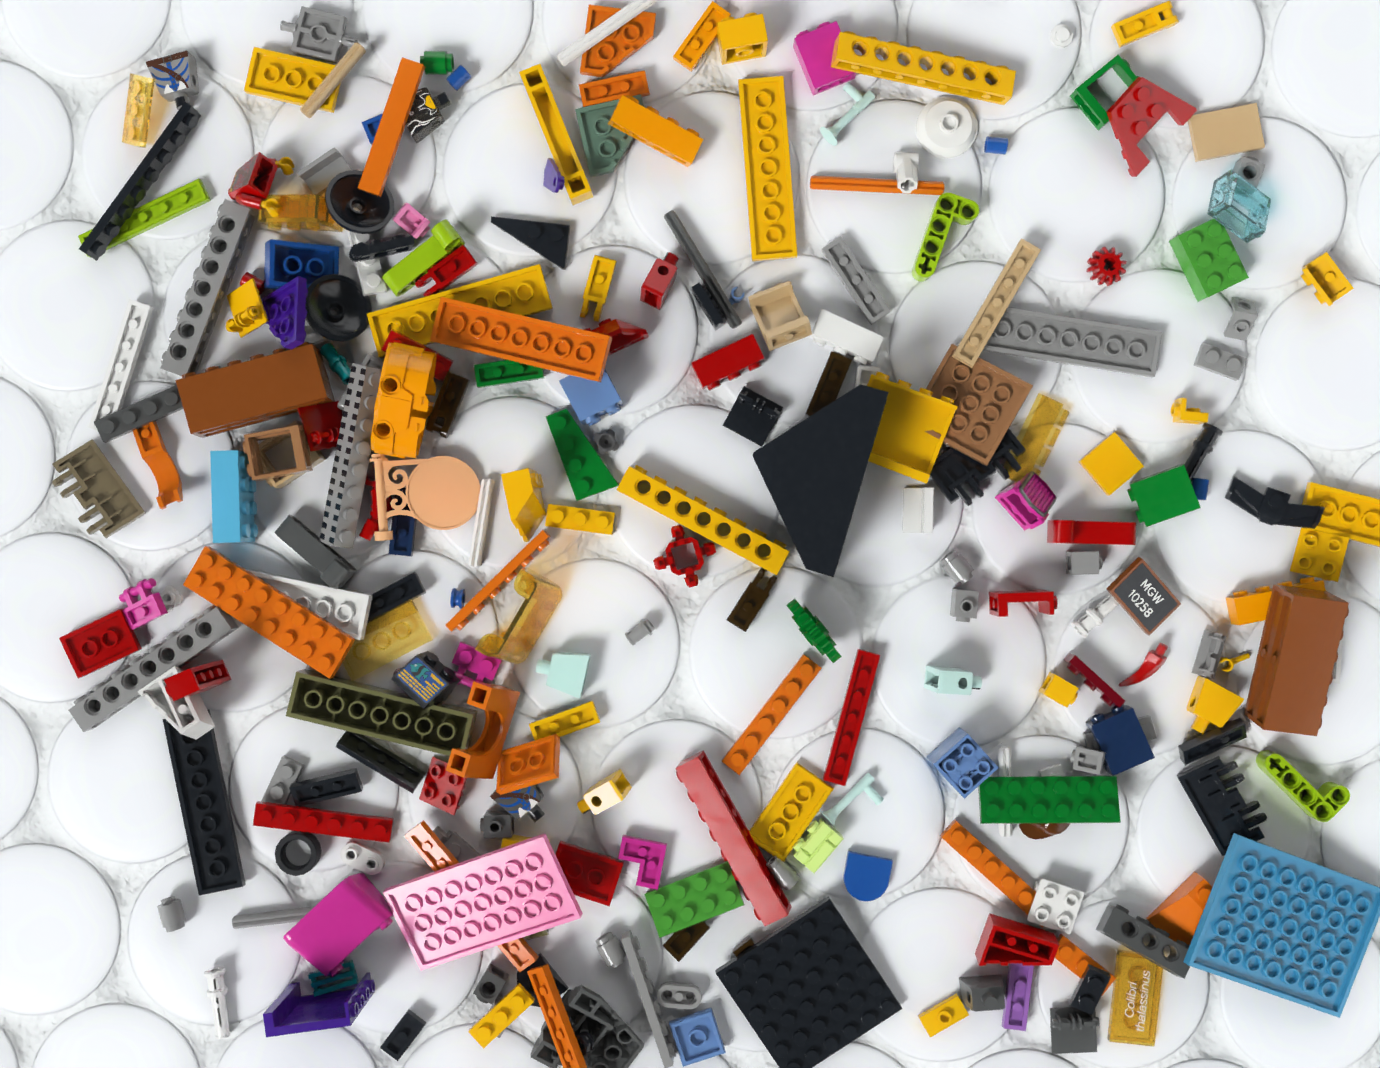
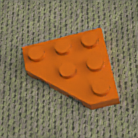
[580,5,656,77]

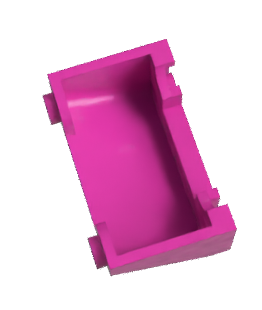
[283,872,394,977]

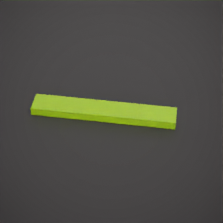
[78,179,211,258]

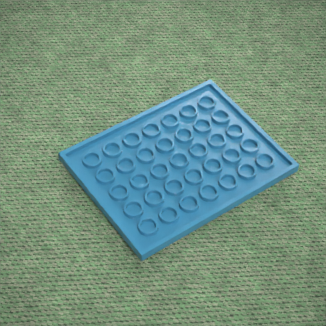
[1183,833,1380,1018]

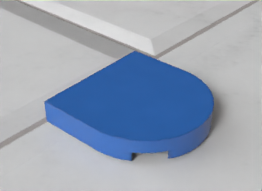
[843,851,893,901]

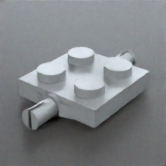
[280,6,358,63]

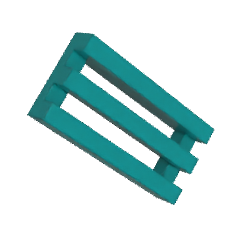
[308,960,359,997]

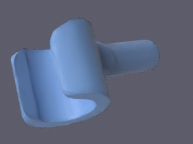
[729,287,745,305]

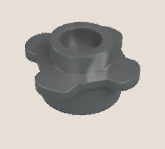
[594,429,619,455]

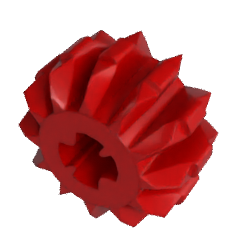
[1086,247,1127,286]

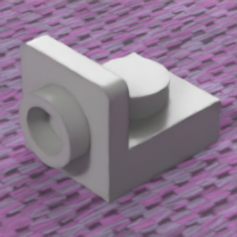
[1071,746,1106,775]

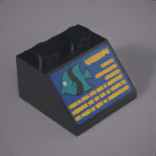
[391,651,460,709]

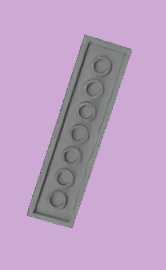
[982,307,1162,377]

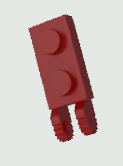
[415,245,478,297]

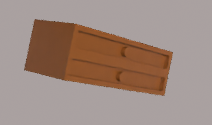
[175,342,335,438]
[1244,584,1349,736]

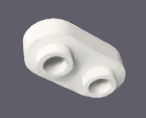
[340,841,385,875]

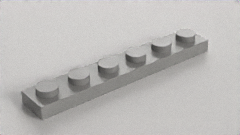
[621,930,676,1068]

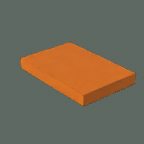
[496,734,560,795]

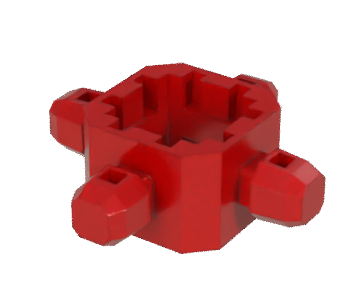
[653,525,716,588]

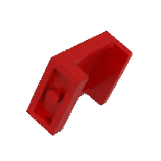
[989,590,1058,617]

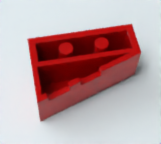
[975,913,1059,966]

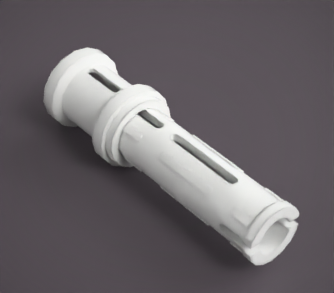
[1071,594,1120,638]
[204,967,231,1039]

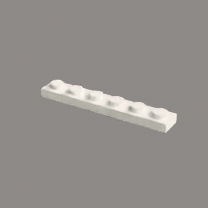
[88,299,154,431]

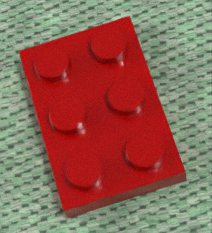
[59,609,142,679]
[555,841,624,907]

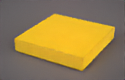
[1078,432,1144,496]

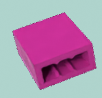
[793,21,856,96]

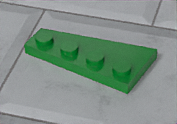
[546,409,619,501]

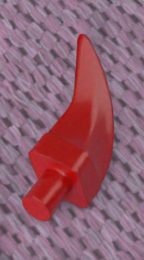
[1119,643,1168,687]

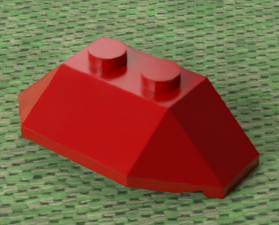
[584,318,649,356]

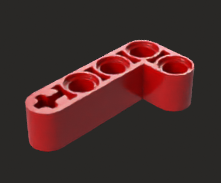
[1047,520,1136,545]

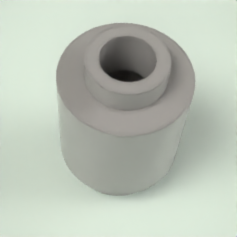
[941,550,974,584]
[157,896,186,932]
[596,932,626,968]

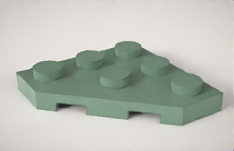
[575,94,644,177]

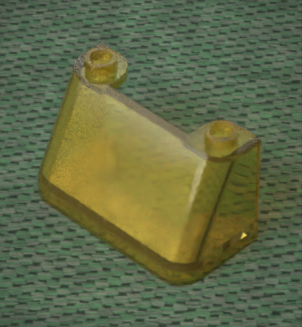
[475,568,562,664]

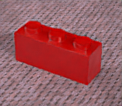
[691,334,764,391]

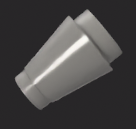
[766,856,799,890]

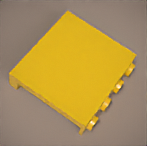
[867,371,958,484]

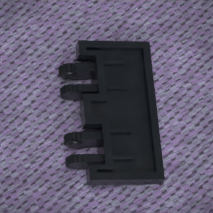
[930,429,1026,506]
[1177,756,1267,856]

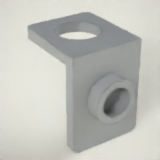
[1224,298,1258,340]

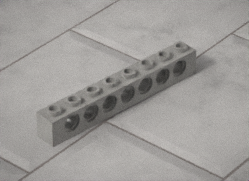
[160,199,257,376]
[68,605,239,732]

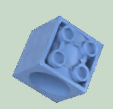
[559,369,624,426]
[926,727,998,799]

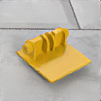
[226,278,268,338]
[1290,528,1349,582]

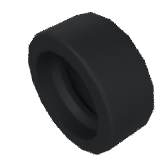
[275,831,322,876]

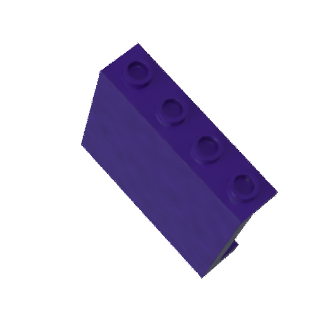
[263,972,375,1037]

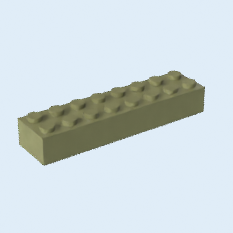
[286,669,478,756]

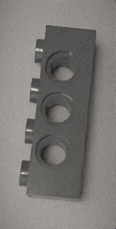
[1096,904,1190,979]

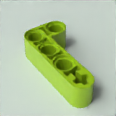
[912,193,979,282]
[382,219,465,297]
[1256,750,1350,822]

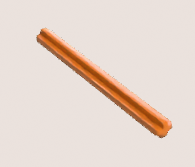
[810,176,945,195]

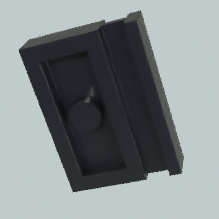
[692,282,724,331]

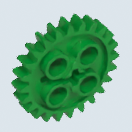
[787,598,842,663]

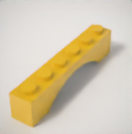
[519,64,593,205]

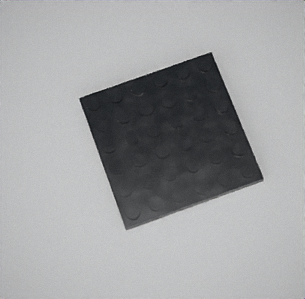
[715,896,902,1068]

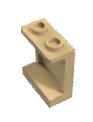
[748,281,812,351]

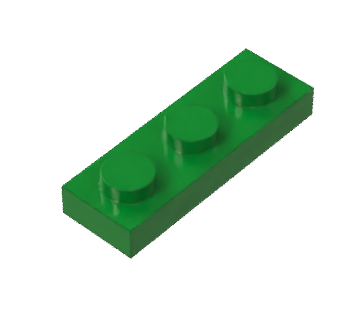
[474,360,545,388]

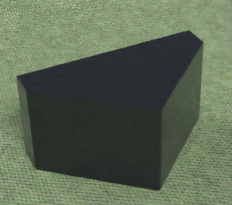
[753,384,888,577]

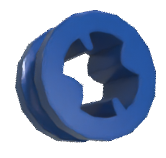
[450,588,465,609]

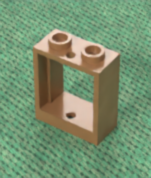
[243,425,313,481]

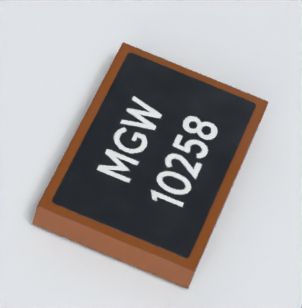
[1106,557,1181,635]

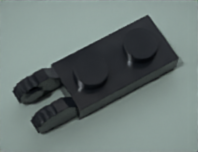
[349,234,415,262]

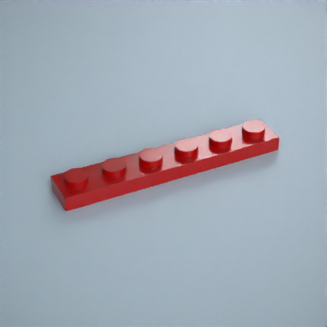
[823,649,880,786]
[253,801,394,843]

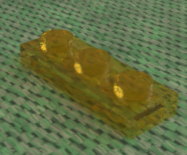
[122,73,155,148]

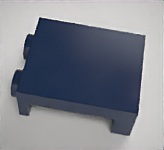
[1086,704,1155,776]

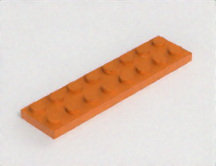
[430,297,612,383]
[183,546,355,679]

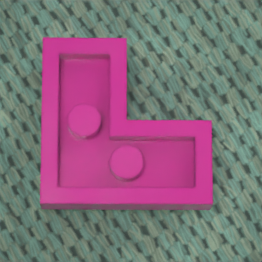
[618,835,667,890]

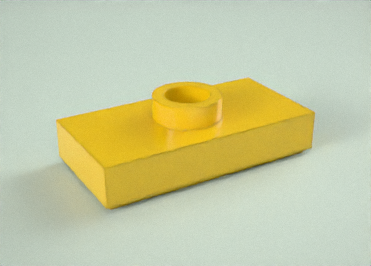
[918,993,969,1037]

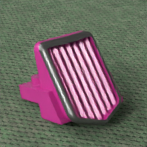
[995,471,1057,531]

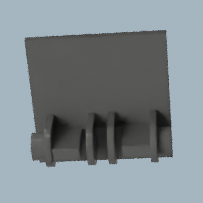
[1050,1007,1100,1054]

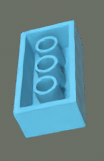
[210,450,258,543]

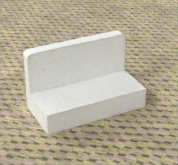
[902,488,934,533]

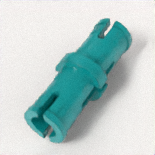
[320,343,351,385]

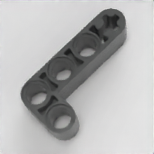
[275,514,357,589]

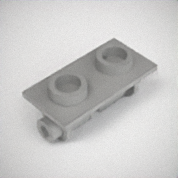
[1192,630,1227,679]

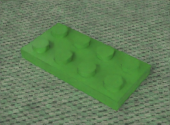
[644,862,745,938]

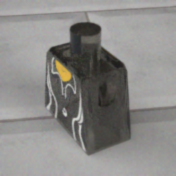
[406,87,451,143]

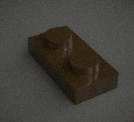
[663,921,710,962]

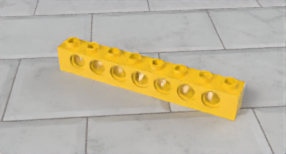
[831,31,1016,105]
[617,465,790,575]

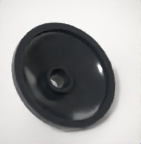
[325,170,394,234]
[306,274,372,341]

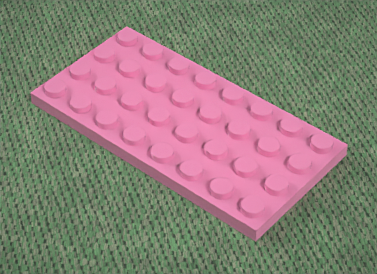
[383,833,583,971]

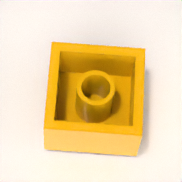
[717,13,768,65]

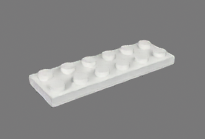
[246,569,373,640]

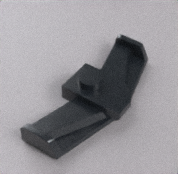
[1224,476,1325,529]

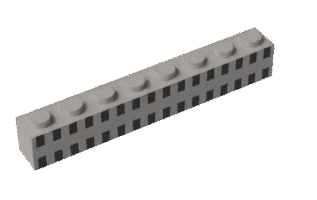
[319,363,382,548]

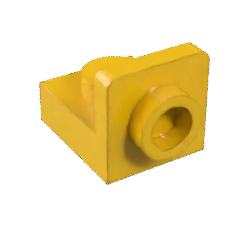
[1171,397,1209,424]

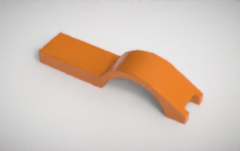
[133,421,183,510]

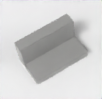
[297,148,352,198]

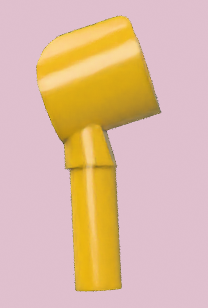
[1219,653,1250,672]

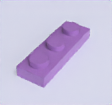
[1002,963,1034,1031]

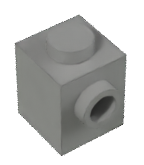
[950,589,979,622]

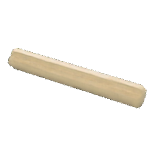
[300,42,366,118]

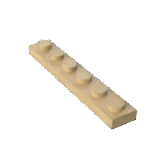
[952,238,1041,368]

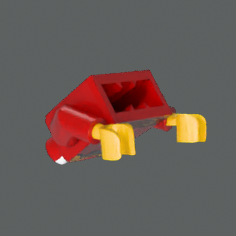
[228,152,295,217]

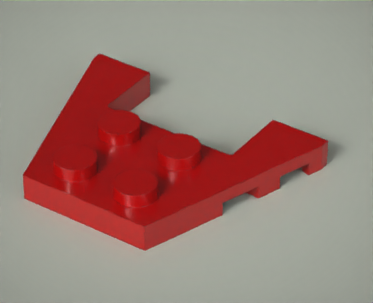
[1106,77,1197,177]

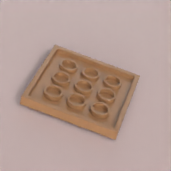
[925,344,1033,466]

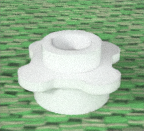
[160,585,183,612]

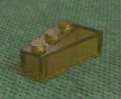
[258,194,343,232]

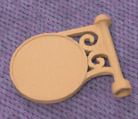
[369,454,480,541]

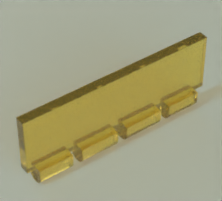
[999,393,1070,482]

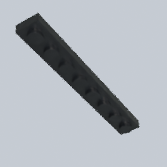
[79,102,201,261]

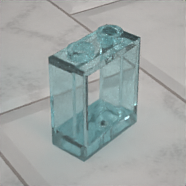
[1207,169,1271,243]

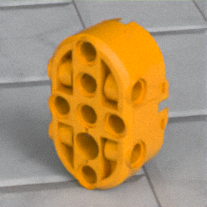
[371,342,437,459]

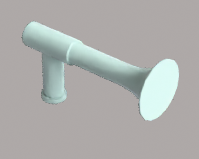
[820,81,875,146]
[819,773,884,828]

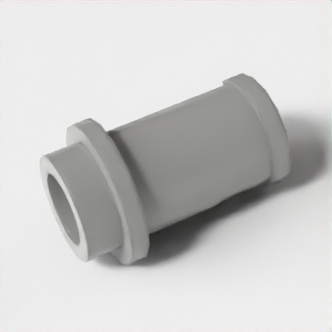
[625,619,655,645]

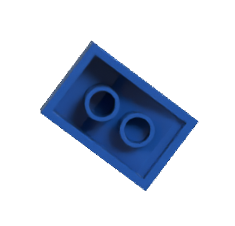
[264,239,339,290]

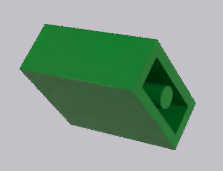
[1127,464,1201,527]

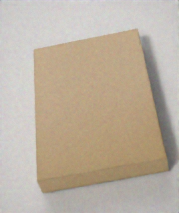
[1188,103,1265,162]

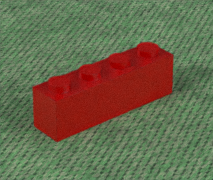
[164,659,232,701]

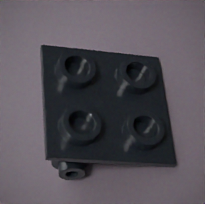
[722,386,783,447]

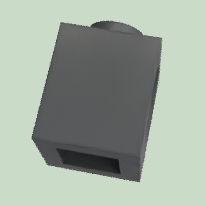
[473,963,509,1005]

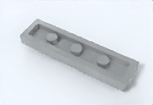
[821,236,891,325]

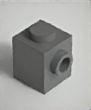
[480,810,515,838]

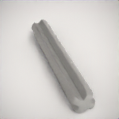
[232,906,315,929]

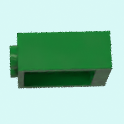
[1070,55,1139,131]

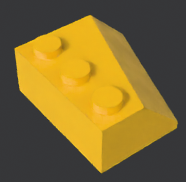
[501,468,546,542]

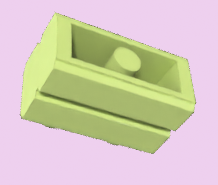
[792,818,844,874]

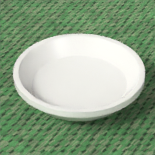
[916,96,978,158]

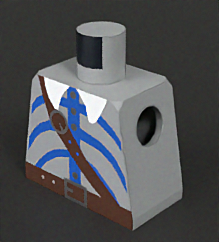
[146,51,199,110]

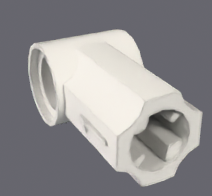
[893,152,919,193]

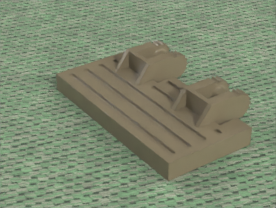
[52,439,146,539]

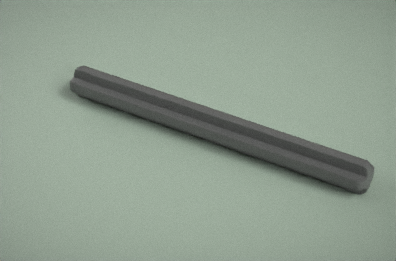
[664,210,742,329]

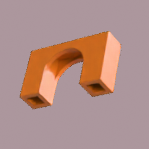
[445,681,520,779]

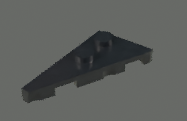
[491,216,570,270]

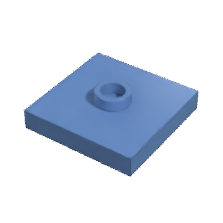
[669,1007,726,1067]

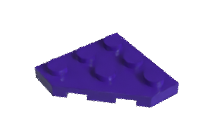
[262,276,308,350]

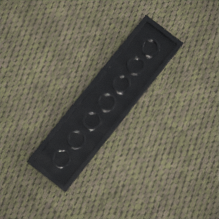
[162,709,246,896]

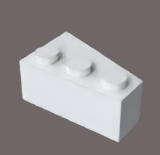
[137,666,215,740]

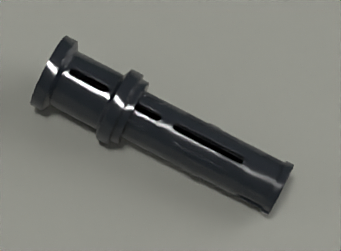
[1184,423,1223,481]

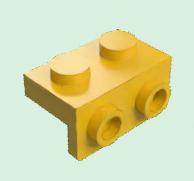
[1300,252,1354,306]

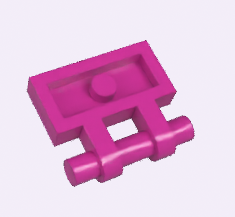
[119,578,168,630]
[451,642,503,688]

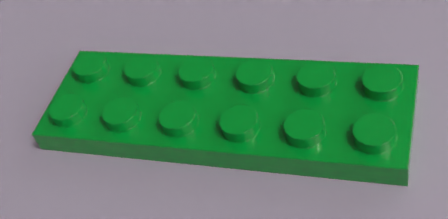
[978,776,1121,824]

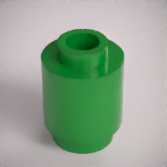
[420,51,454,75]

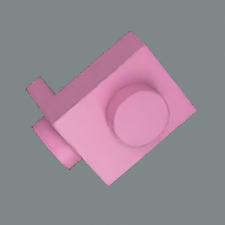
[392,202,430,239]

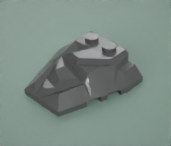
[531,985,644,1068]

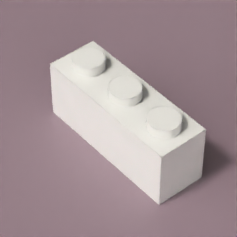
[809,309,884,366]

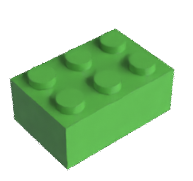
[1169,216,1249,302]

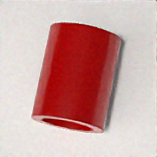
[240,272,265,295]

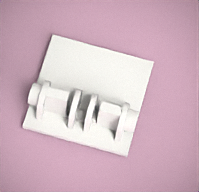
[1027,878,1085,935]

